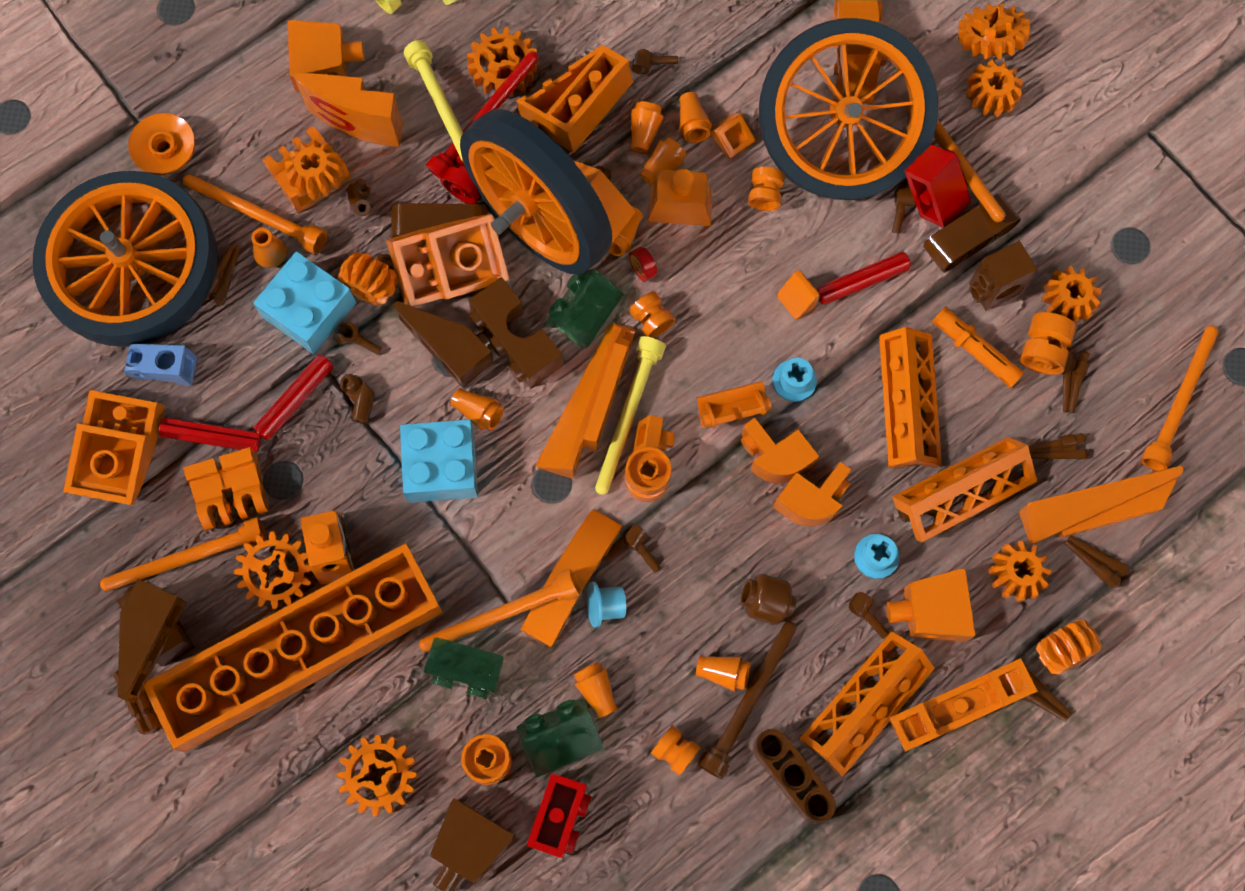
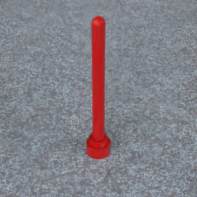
[425,51,539,180]

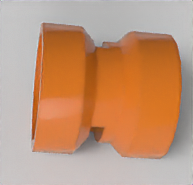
[748,166,785,211]
[629,291,676,338]
[650,724,701,776]

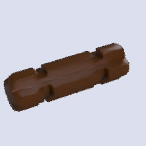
[114,670,160,735]

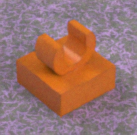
[633,415,675,452]

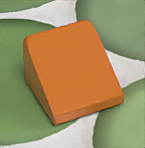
[710,113,757,159]
[777,270,820,320]

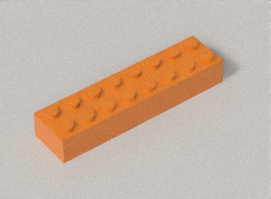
[144,543,444,752]

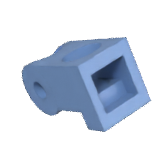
[124,344,197,386]

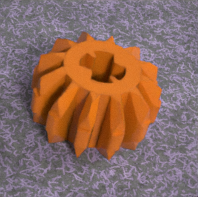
[966,59,1023,118]
[285,140,344,200]
[337,252,398,306]
[1041,265,1102,324]
[988,541,1052,602]
[1036,620,1102,674]

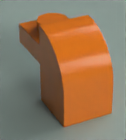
[741,417,819,483]
[773,462,851,527]

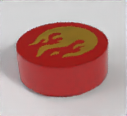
[628,246,657,282]

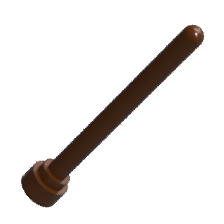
[697,621,797,780]

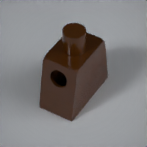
[430,798,516,891]

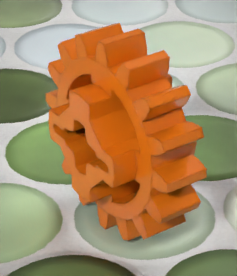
[958,4,1030,59]
[467,27,538,97]
[234,530,312,609]
[336,734,419,817]

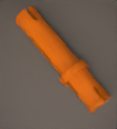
[931,306,1025,389]

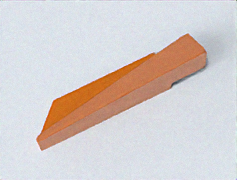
[536,323,636,479]
[1019,466,1184,545]

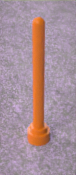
[907,105,1006,223]
[182,174,328,255]
[1141,325,1219,471]
[100,517,268,591]
[419,569,581,652]

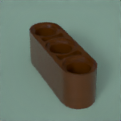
[923,193,1021,273]
[390,203,489,238]
[753,729,836,823]

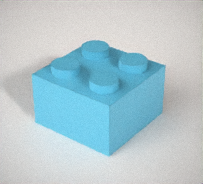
[253,251,356,355]
[400,420,478,503]

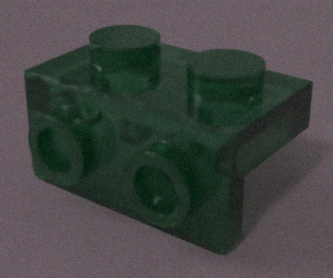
[545,269,624,348]
[424,637,504,700]
[516,698,604,778]

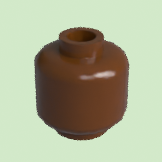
[741,574,797,625]

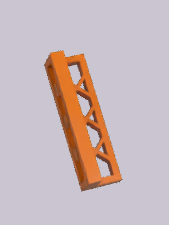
[879,327,942,469]
[892,437,1038,543]
[799,631,935,777]

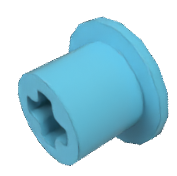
[772,357,817,402]
[854,534,900,579]
[586,581,626,628]

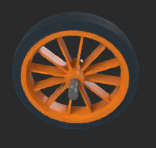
[759,18,938,200]
[460,109,612,274]
[33,171,218,347]

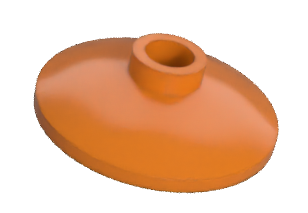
[128,113,195,175]

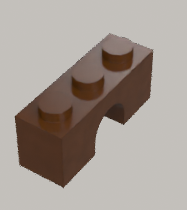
[468,277,563,389]

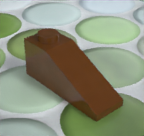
[392,301,494,388]
[117,579,187,703]

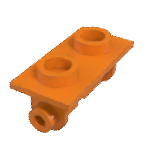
[696,381,772,428]

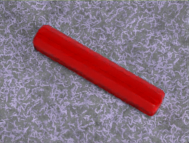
[816,252,911,305]
[254,354,333,440]
[158,417,262,452]

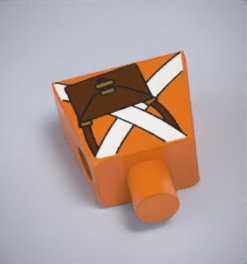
[301,510,354,585]

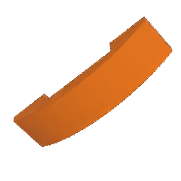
[521,509,623,648]
[889,658,1038,752]

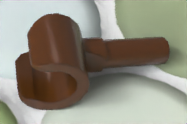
[632,49,678,74]
[892,187,915,234]
[333,322,382,355]
[624,525,661,573]
[849,592,889,639]

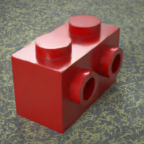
[905,144,971,228]
[526,773,592,859]

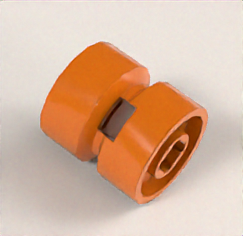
[1020,312,1077,375]
[625,446,672,503]
[461,734,513,786]

